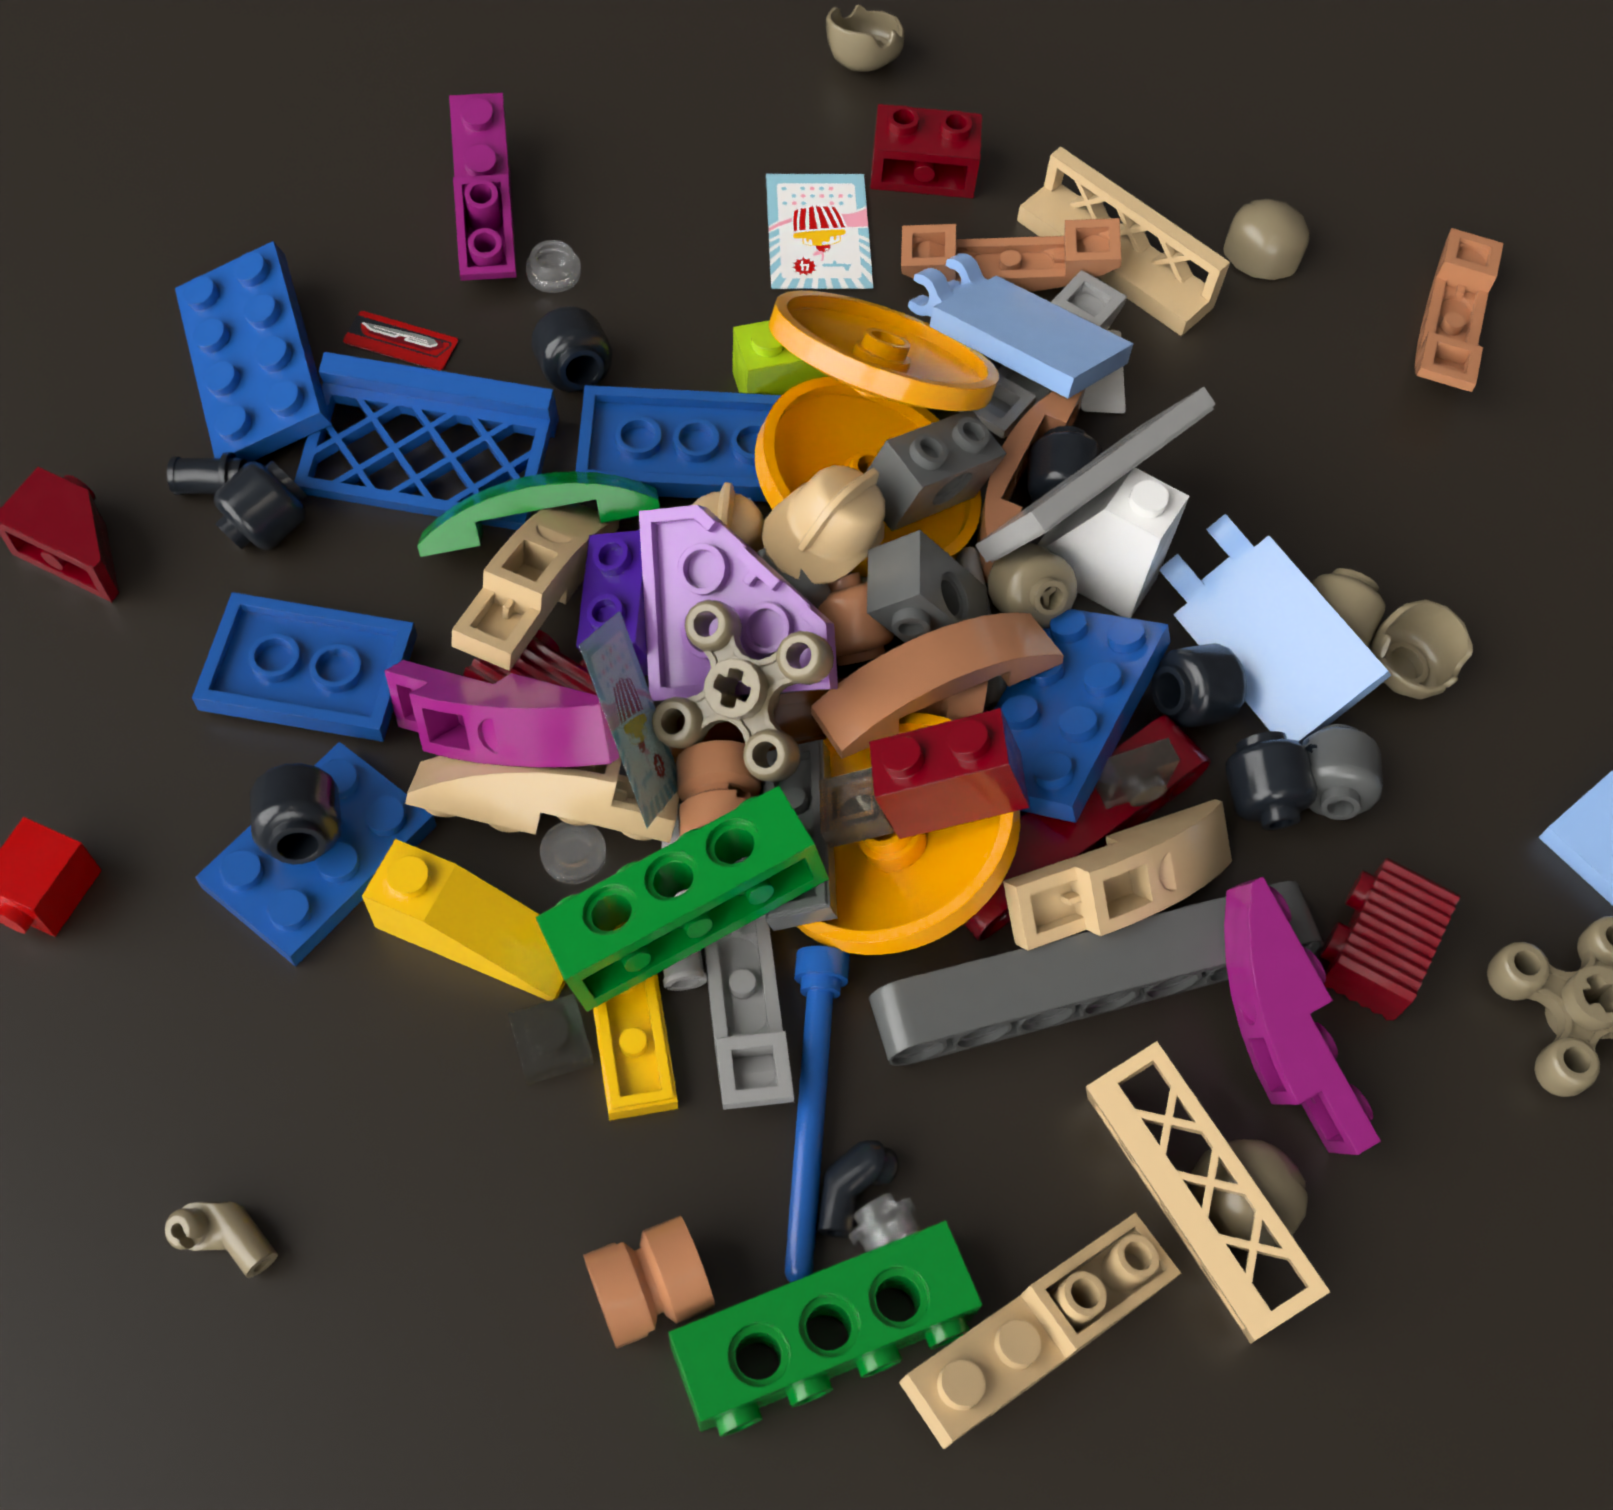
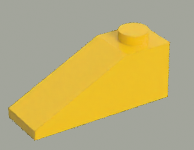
[362,839,566,1004]

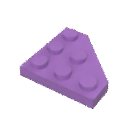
[639,505,838,701]

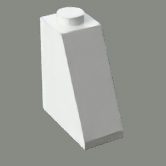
[1038,468,1189,618]

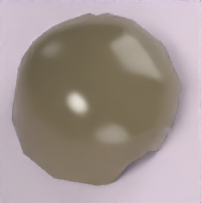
[826,4,905,72]
[1224,199,1310,280]
[1370,599,1473,700]
[1191,1139,1308,1246]

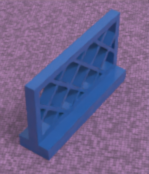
[294,352,559,530]

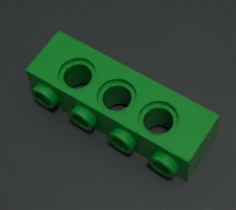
[535,786,829,1012]
[668,1220,983,1437]

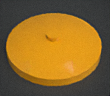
[769,290,999,411]
[755,377,981,577]
[796,713,1020,955]

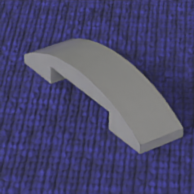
[959,270,1127,438]
[704,857,794,1110]

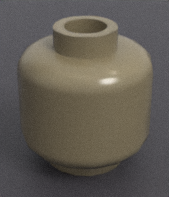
[988,543,1077,629]
[1311,568,1386,648]

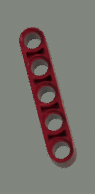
[964,715,1211,941]

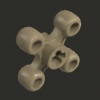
[652,599,834,782]
[1487,916,1613,1097]

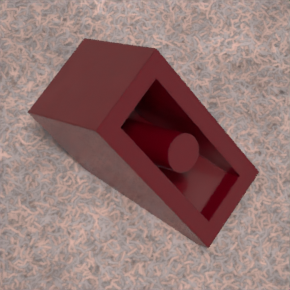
[0,467,119,603]

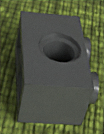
[866,411,1007,531]
[867,530,988,643]

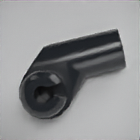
[817,1140,899,1238]

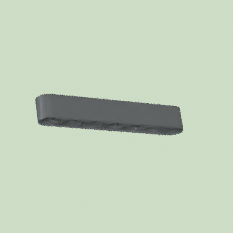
[869,881,1325,1066]

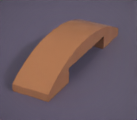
[901,218,1122,292]
[1415,228,1504,392]
[977,388,1086,583]
[811,612,1064,759]

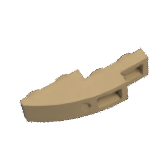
[452,503,619,671]
[405,752,679,843]
[1003,799,1232,951]
[899,1212,1181,1449]

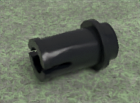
[167,452,248,495]

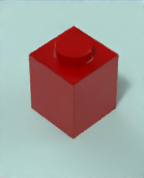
[0,817,102,937]

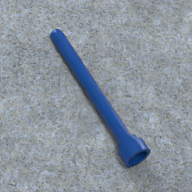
[784,946,850,1283]

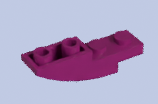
[449,93,517,281]
[384,660,619,768]
[1224,877,1381,1155]

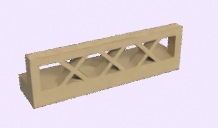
[1017,147,1230,337]
[1086,1041,1330,1344]

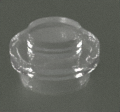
[526,240,581,293]
[540,822,606,884]
[849,1193,919,1252]

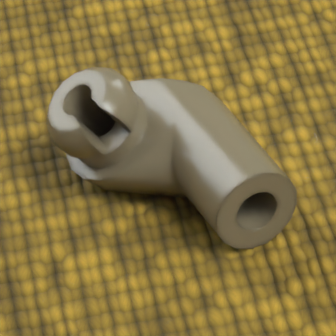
[165,1202,278,1278]

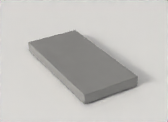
[975,387,1216,563]

